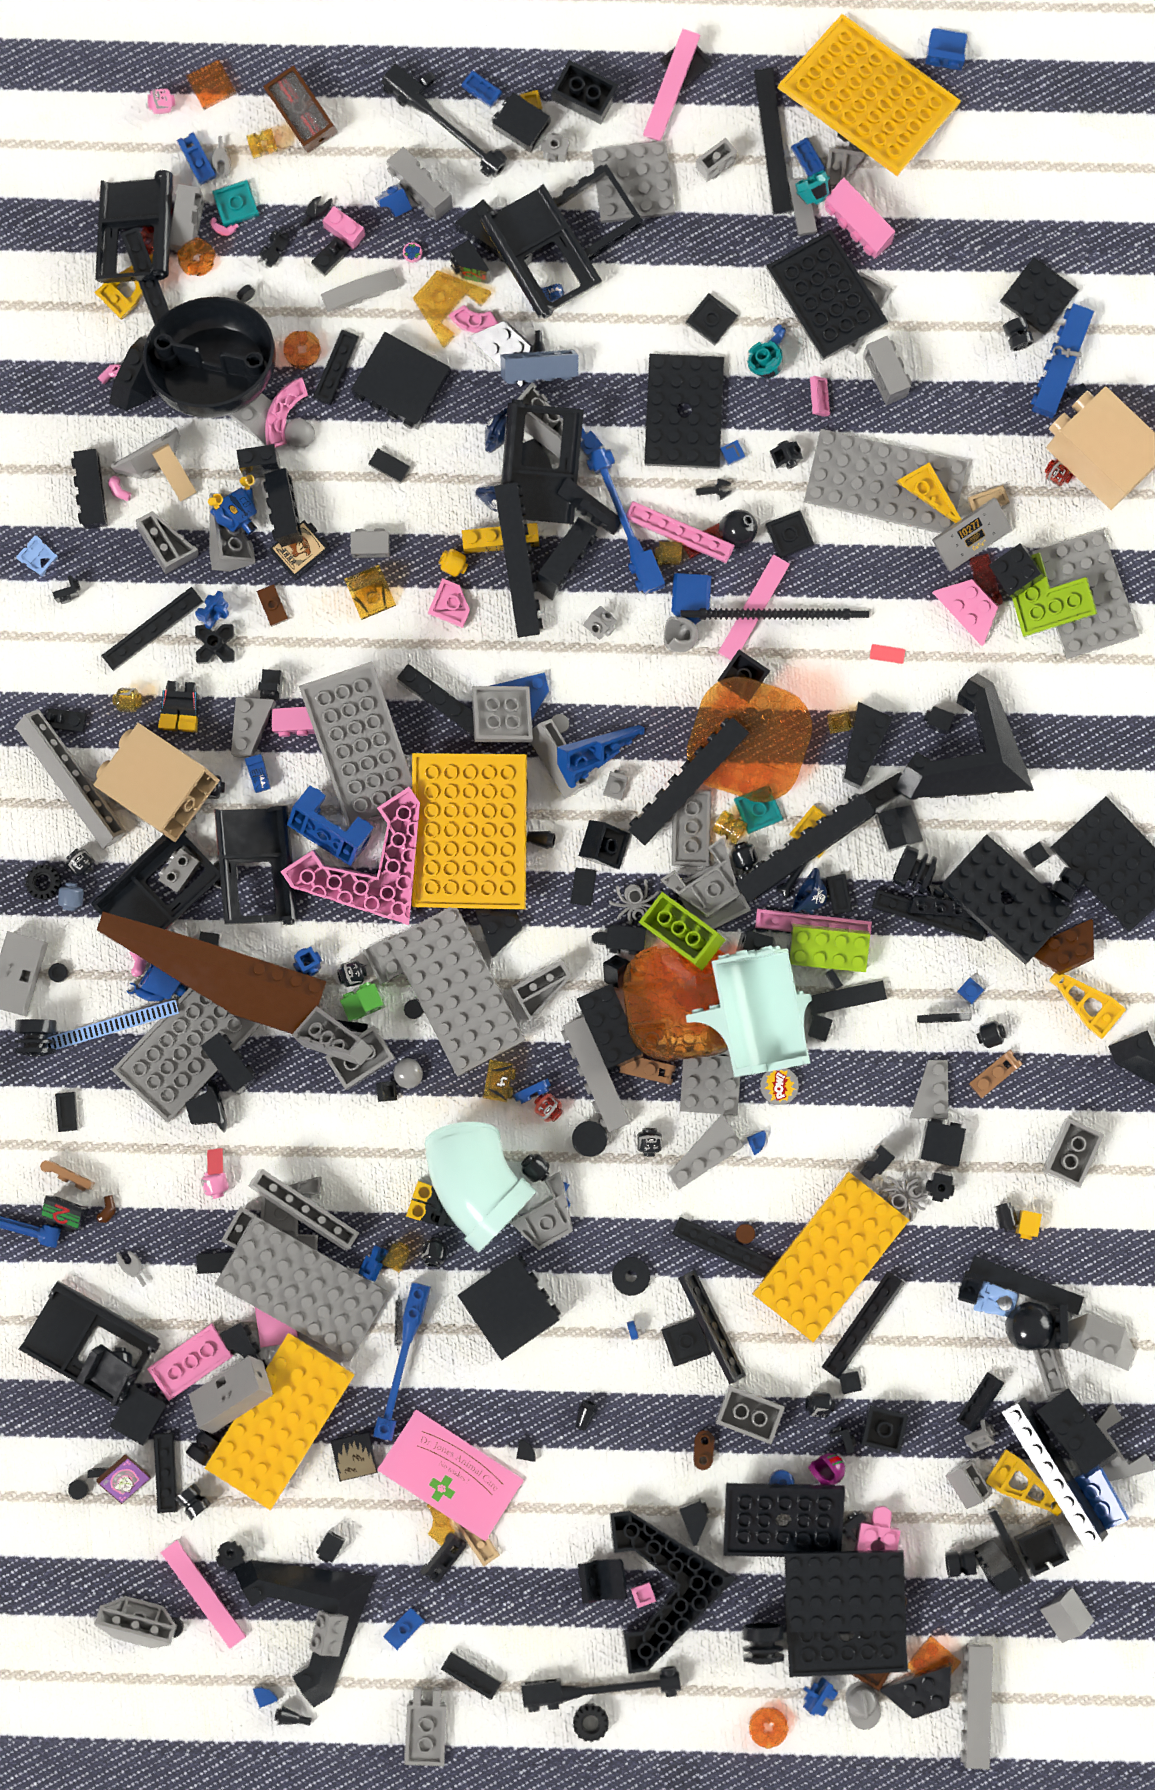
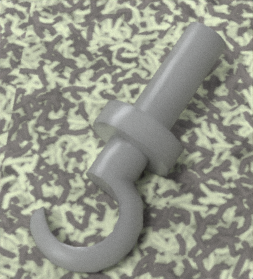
[1052,346,1082,358]

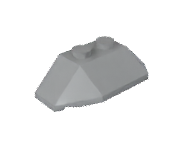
[228,393,272,445]
[111,428,181,479]
[1068,1313,1135,1371]
[94,1596,177,1649]

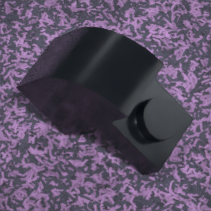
[258,669,283,701]

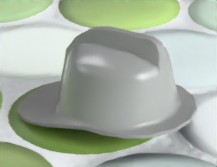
[845,1682,881,1730]

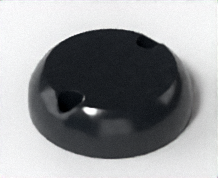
[143,297,276,418]

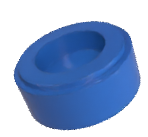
[626,1320,639,1341]

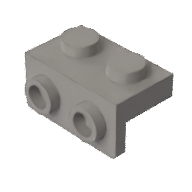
[309,1611,348,1656]

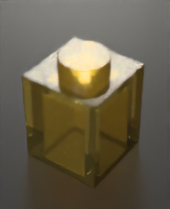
[655,541,682,566]
[827,709,852,734]
[382,1241,411,1273]

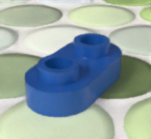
[513,1079,551,1104]

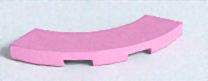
[265,377,308,447]

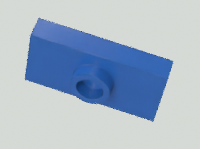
[461,70,502,108]
[791,137,826,177]
[383,1607,425,1650]

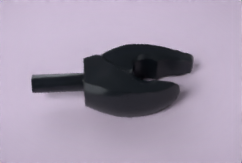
[300,196,333,228]

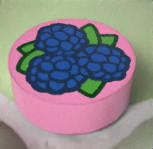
[403,243,422,263]

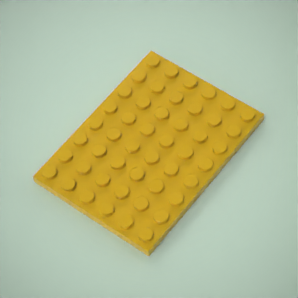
[778,14,961,177]
[412,753,527,909]

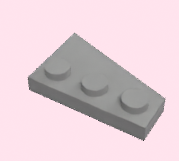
[909,1060,948,1119]

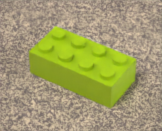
[639,892,725,970]
[789,923,871,972]

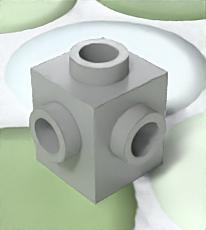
[540,133,569,163]
[583,606,618,640]

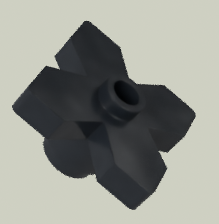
[195,624,235,664]

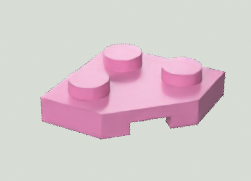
[428,578,470,628]

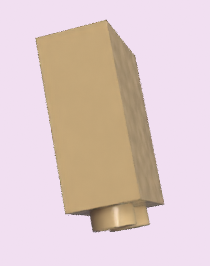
[1046,386,1155,510]
[93,723,220,842]

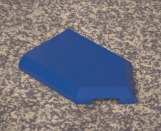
[671,573,712,625]

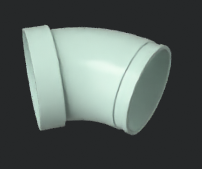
[424,1122,536,1252]

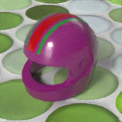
[808,1453,845,1485]

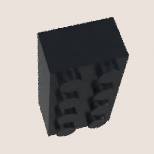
[576,983,643,1072]

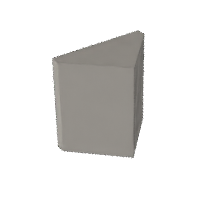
[1040,1587,1094,1643]

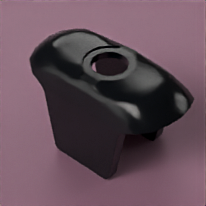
[185,1079,228,1133]

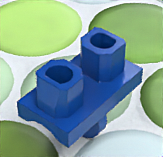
[195,591,229,629]
[803,1677,838,1717]

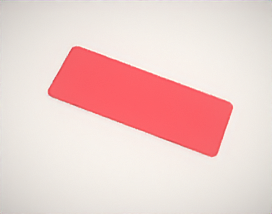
[870,644,905,664]
[207,1148,223,1175]

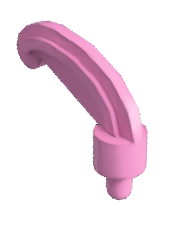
[210,218,238,236]

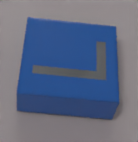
[720,440,746,466]

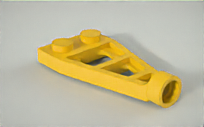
[94,254,153,321]
[1049,973,1126,1039]
[985,1449,1062,1516]

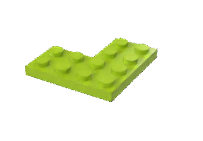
[1012,553,1097,637]

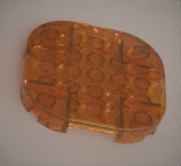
[687,676,812,802]
[622,946,728,1061]

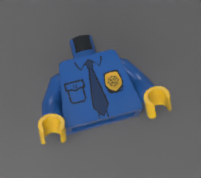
[208,475,257,535]

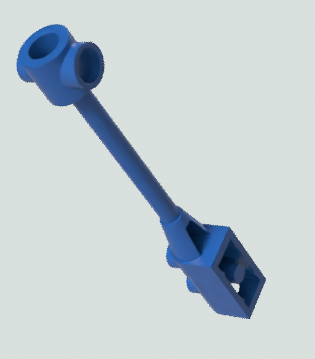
[586,448,665,594]
[373,1282,431,1441]

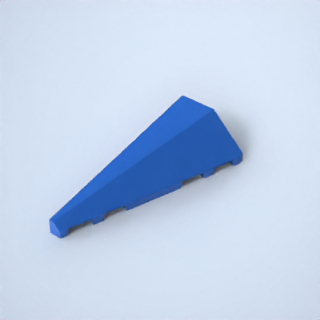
[557,725,644,788]

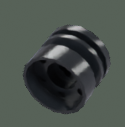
[892,845,938,895]
[14,1019,57,1057]
[742,1623,784,1665]

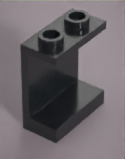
[76,1344,138,1407]

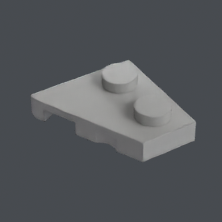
[826,147,865,187]

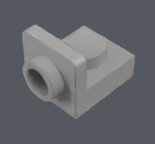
[603,770,628,801]
[964,1419,996,1452]

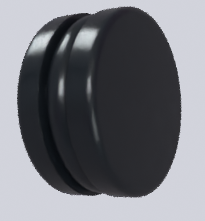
[572,1121,608,1157]

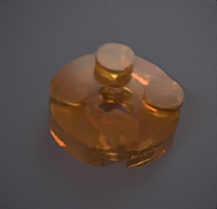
[177,237,216,277]
[283,330,321,370]
[749,1707,789,1749]

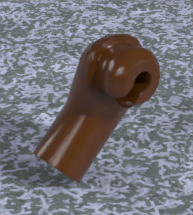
[97,1195,116,1223]

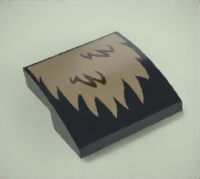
[331,1431,378,1482]

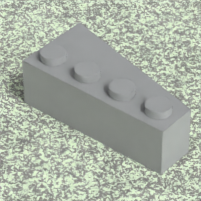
[292,1006,373,1066]

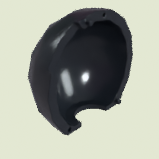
[1005,1301,1055,1351]

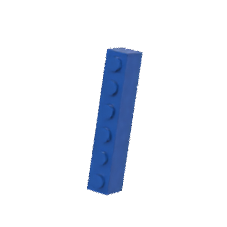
[1030,303,1094,419]

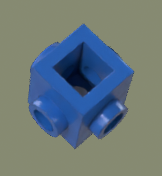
[293,947,322,976]

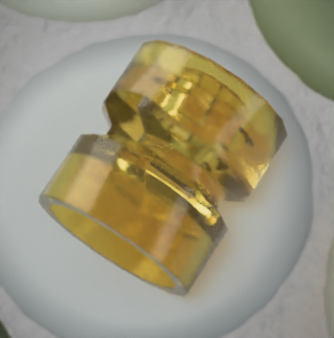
[246,128,278,159]
[712,810,748,844]

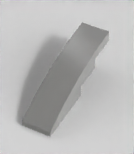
[321,269,400,312]

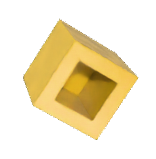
[1016,1210,1042,1240]

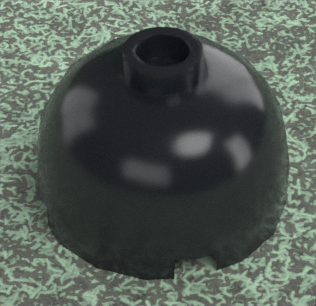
[719,509,758,548]

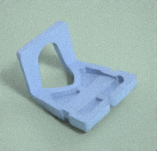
[16,536,58,576]
[973,1281,1019,1317]

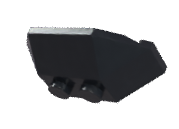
[109,337,154,411]

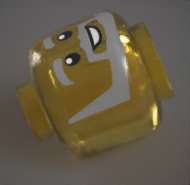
[112,687,142,713]

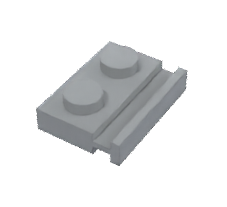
[363,938,404,985]

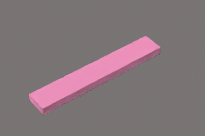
[643,28,700,141]
[626,501,735,563]
[718,555,790,660]
[755,909,872,934]
[161,1540,246,1649]

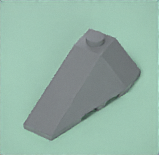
[209,493,255,572]

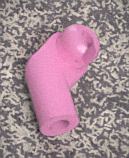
[98,364,121,384]

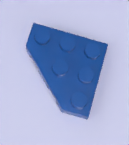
[490,672,549,719]

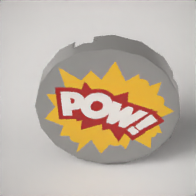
[760,1068,799,1105]

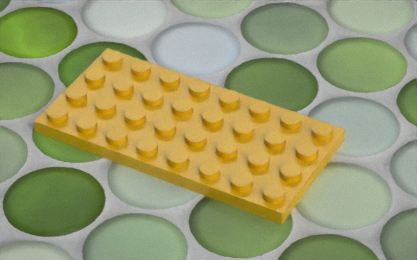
[752,1171,909,1343]
[204,1333,355,1511]

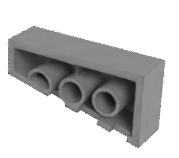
[386,146,453,221]
[506,382,583,458]
[668,1114,744,1190]

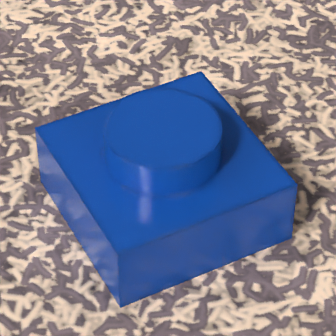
[957,977,984,1004]

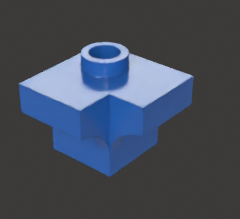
[375,184,412,217]

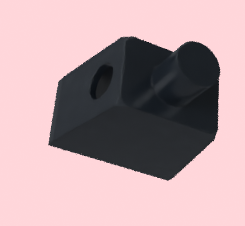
[736,930,776,952]

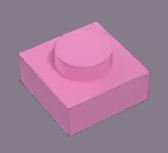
[631,1582,656,1608]

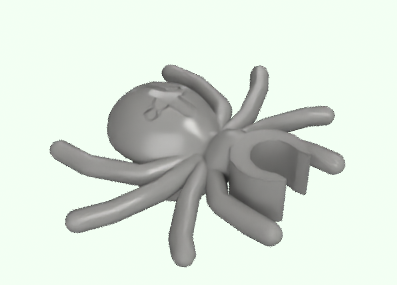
[609,879,660,925]
[879,1172,927,1222]

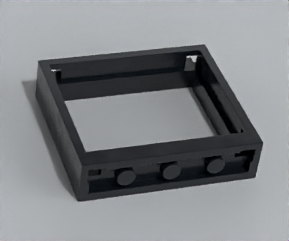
[553,164,645,261]

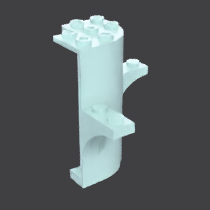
[686,946,812,1077]

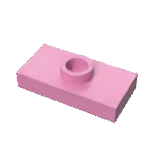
[810,376,830,417]

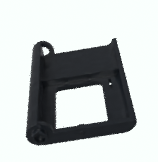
[480,184,602,319]

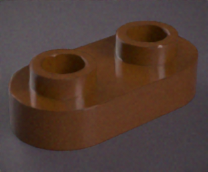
[693,1430,714,1470]

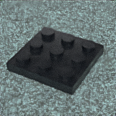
[1000,257,1079,335]

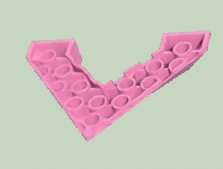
[280,787,420,925]

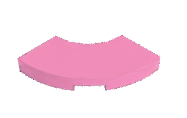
[449,305,498,333]

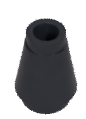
[526,831,556,849]
[575,1400,597,1431]

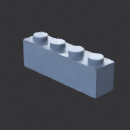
[500,349,578,384]

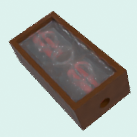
[263,65,338,153]

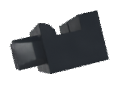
[859,1144,895,1181]

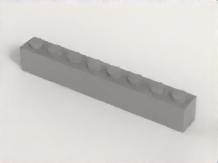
[15,709,126,849]

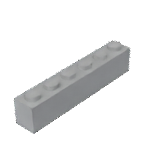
[561,1016,630,1132]
[248,1169,359,1250]
[960,1643,993,1769]

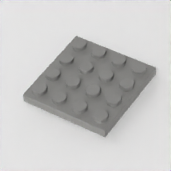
[592,141,675,223]

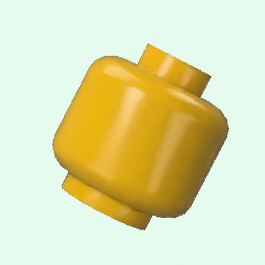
[439,549,468,577]

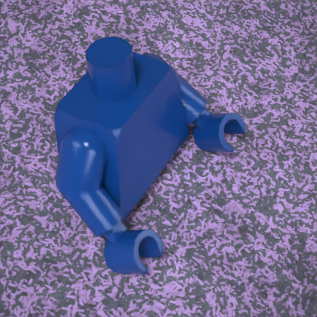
[126,964,188,1001]

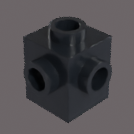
[770,440,804,469]
[925,1173,955,1203]
[215,1541,245,1575]

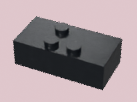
[1037,1388,1118,1479]

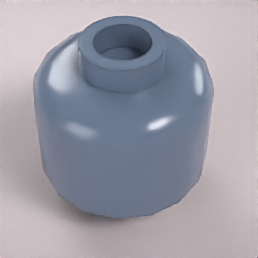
[58,882,84,911]

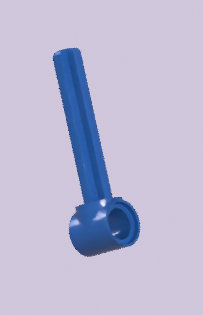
[0,1216,61,1248]

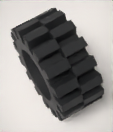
[25,865,62,900]
[573,1703,609,1743]

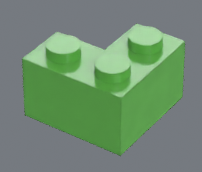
[340,982,386,1022]

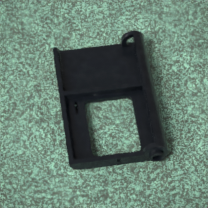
[95,170,173,283]
[498,399,584,524]
[214,806,298,925]
[90,830,220,930]
[18,1281,161,1407]

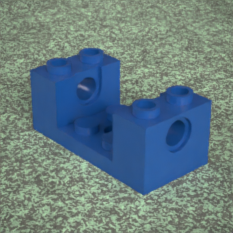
[287,785,374,867]

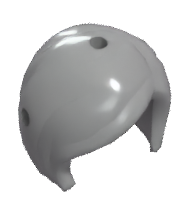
[663,616,699,652]

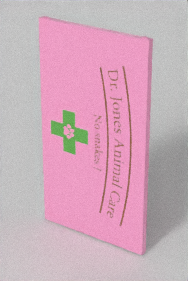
[377,1410,524,1541]

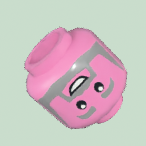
[147,89,175,114]
[201,1172,229,1199]

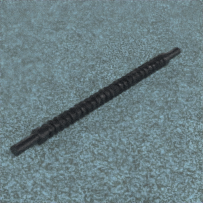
[680,608,869,620]

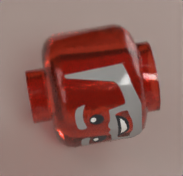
[1044,458,1073,486]
[534,1094,563,1122]

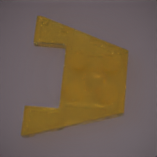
[413,270,492,348]

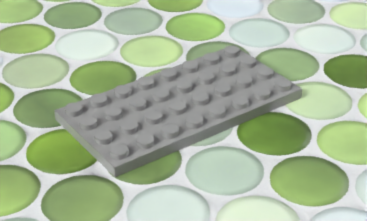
[804,429,968,533]
[299,661,412,829]
[388,907,526,1077]
[112,988,261,1123]
[215,1216,390,1361]

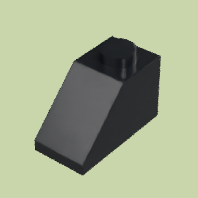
[678,1498,710,1546]

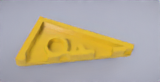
[897,463,961,523]

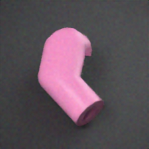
[108,476,131,501]
[129,952,147,977]

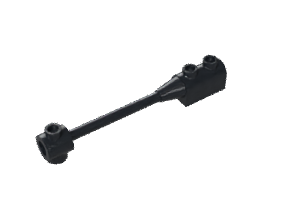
[381,63,507,177]
[521,1666,681,1712]

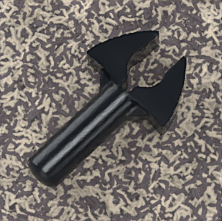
[695,478,732,500]

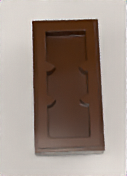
[256,584,289,627]

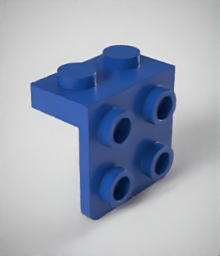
[925,28,968,70]

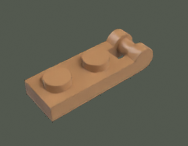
[968,1049,1022,1098]
[619,1058,676,1085]
[40,1160,95,1191]

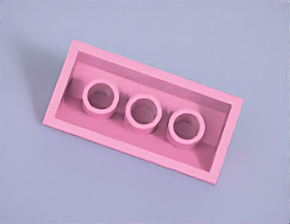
[824,178,895,258]

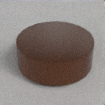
[735,1224,755,1244]

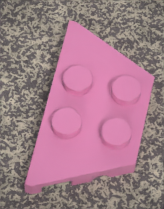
[932,579,999,646]

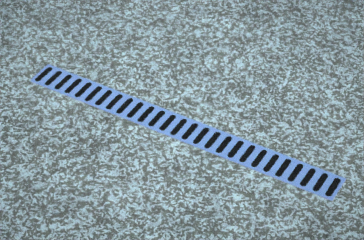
[47,1000,179,1050]

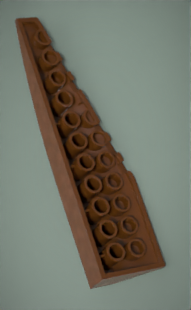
[97,912,326,1034]

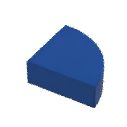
[747,1130,766,1155]
[253,1687,279,1708]

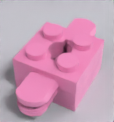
[854,1506,901,1551]

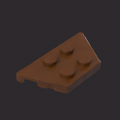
[1033,919,1094,976]

